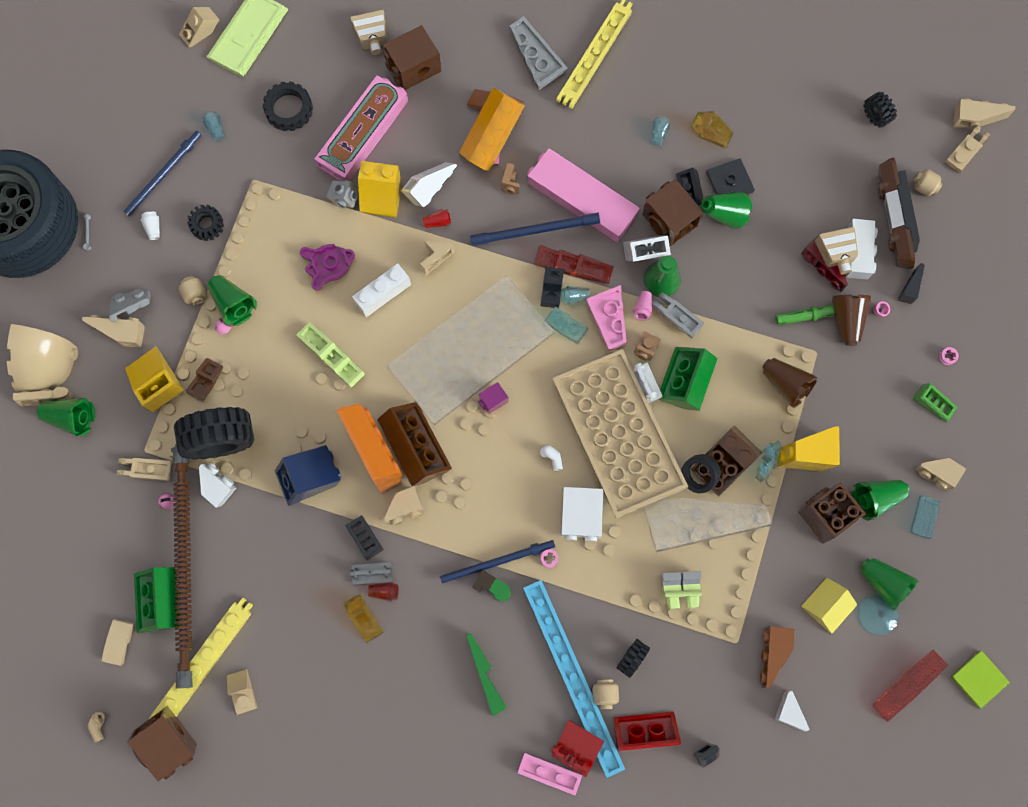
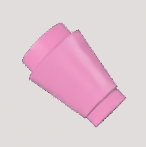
[633,291,652,320]

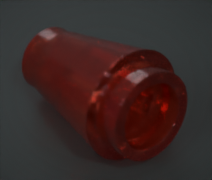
[368,582,399,602]

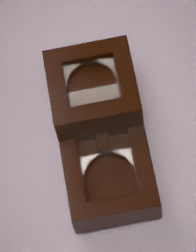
[186,357,223,402]

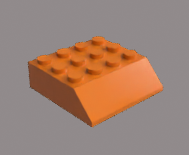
[336,403,403,494]

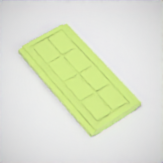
[207,0,288,77]

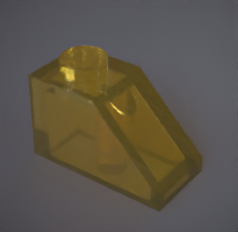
[691,111,733,148]
[343,593,384,643]

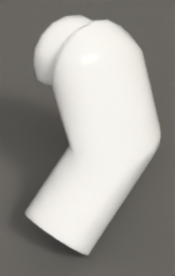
[540,445,563,471]

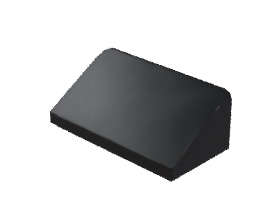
[676,167,704,206]

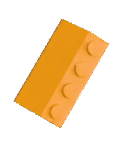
[459,87,525,171]

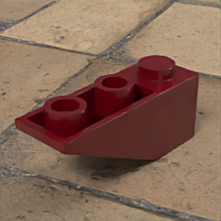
[801,233,848,292]

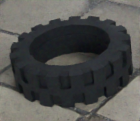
[263,81,313,131]

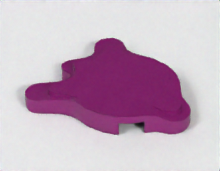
[300,244,355,291]

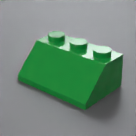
[658,347,718,411]
[134,567,179,633]

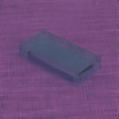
[910,495,941,539]

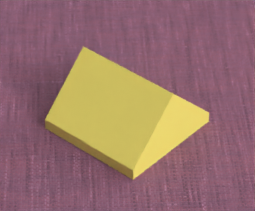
[801,578,857,634]

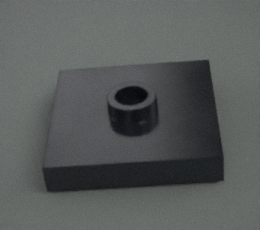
[706,158,755,194]

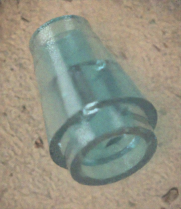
[203,112,225,141]
[651,117,671,146]
[561,286,590,305]

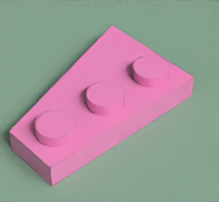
[586,285,626,351]

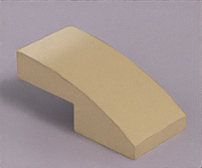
[102,619,134,666]

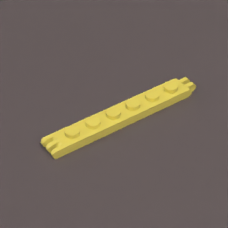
[556,0,633,109]
[149,597,253,719]

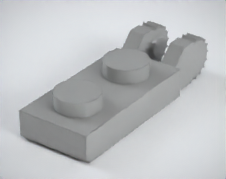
[652,293,704,339]

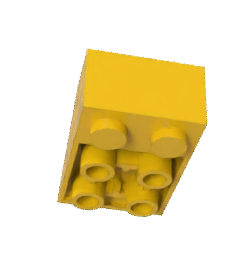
[125,346,184,412]

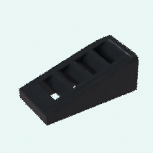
[898,263,925,304]
[345,515,384,560]
[694,743,719,767]

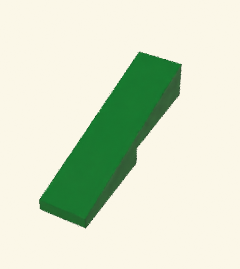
[466,633,507,716]

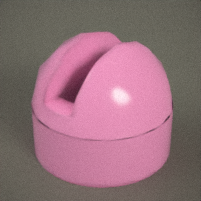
[873,301,890,317]
[215,318,232,335]
[158,493,175,509]

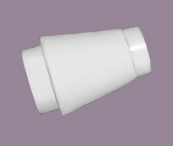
[140,211,160,240]

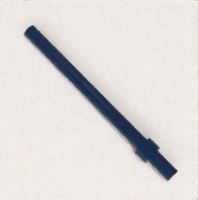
[123,130,202,216]
[440,540,555,584]

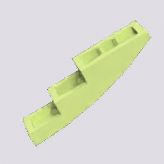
[296,322,365,388]

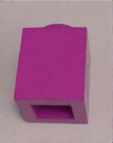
[478,382,509,414]

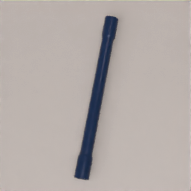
[470,212,600,246]

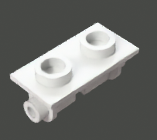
[632,362,663,403]

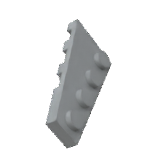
[510,16,567,90]

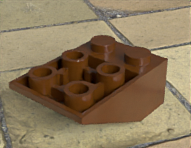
[691,425,763,497]

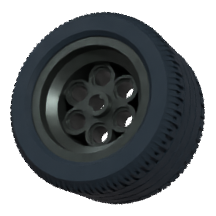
[0,149,78,278]

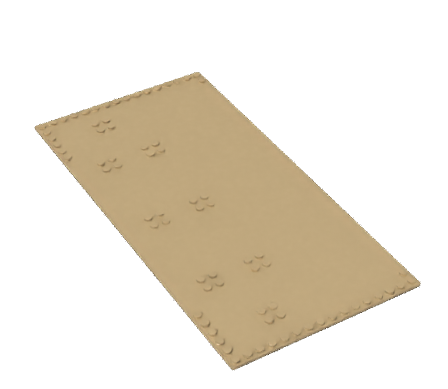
[144,180,817,643]

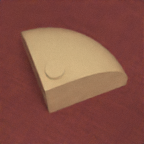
[7,324,78,393]

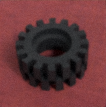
[863,91,897,128]
[187,205,224,241]
[616,639,650,678]

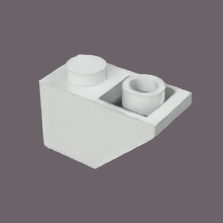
[199,463,237,507]

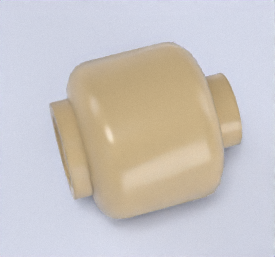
[913,169,943,197]
[178,276,207,306]
[592,680,619,709]

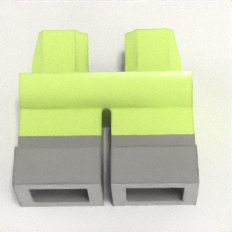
[660,571,702,609]

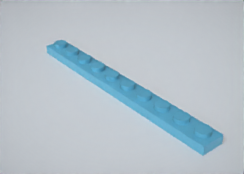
[523,580,625,778]

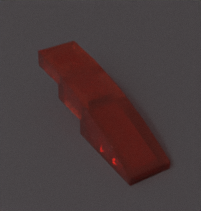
[534,245,614,284]
[873,649,948,722]

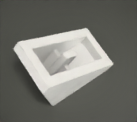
[775,691,810,731]

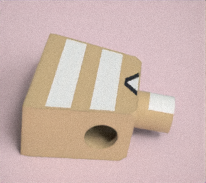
[351,10,387,55]
[815,227,858,274]

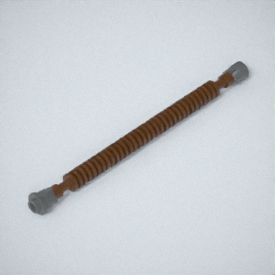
[171,444,193,689]

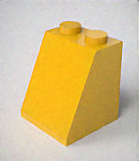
[358,161,402,218]
[776,426,840,472]

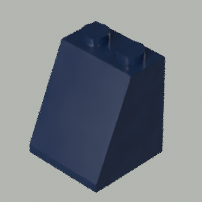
[274,445,341,506]

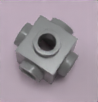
[326,180,359,208]

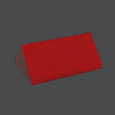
[614,711,681,751]

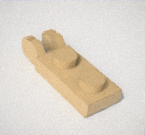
[945,126,990,173]
[13,387,73,407]
[116,458,173,481]

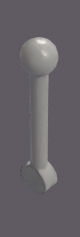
[83,213,91,251]

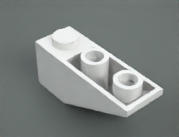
[401,162,457,207]

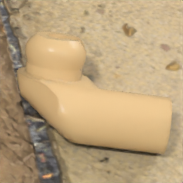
[88,711,105,743]

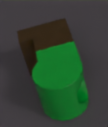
[473,570,511,602]

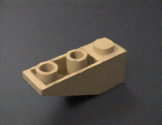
[953,98,1015,129]
[82,315,145,348]

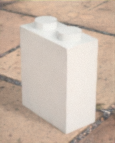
[623,235,671,262]
[561,487,603,542]

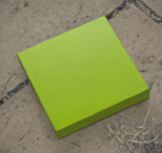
[950,651,1010,709]

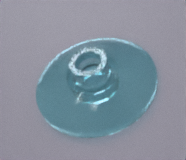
[858,595,898,635]

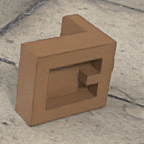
[501,163,520,194]
[634,331,661,361]

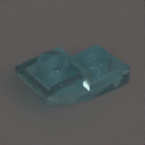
[544,307,588,344]
[755,440,781,482]

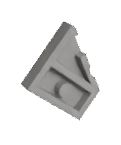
[109,288,151,322]

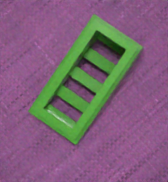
[913,383,958,422]

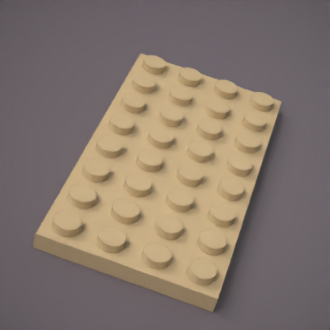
[552,349,688,518]

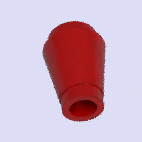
[423,209,451,228]

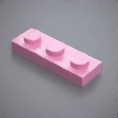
[517,753,582,796]

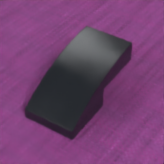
[540,267,564,309]

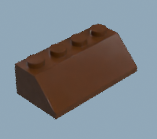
[377,402,452,487]

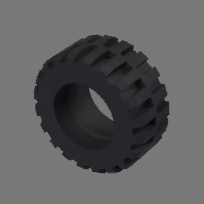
[174,407,255,460]

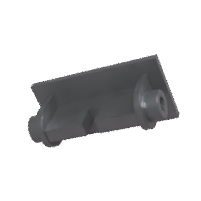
[350,562,392,585]

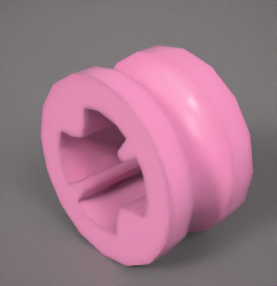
[939,347,959,365]
[540,549,558,568]

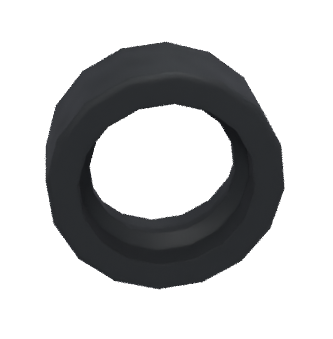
[681,454,721,494]

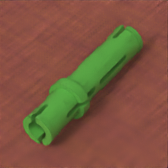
[775,304,834,326]

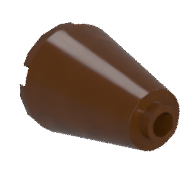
[832,295,871,346]
[762,358,818,408]

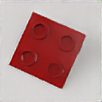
[551,720,604,777]

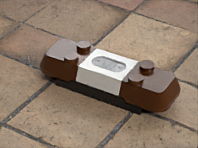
[878,157,920,269]

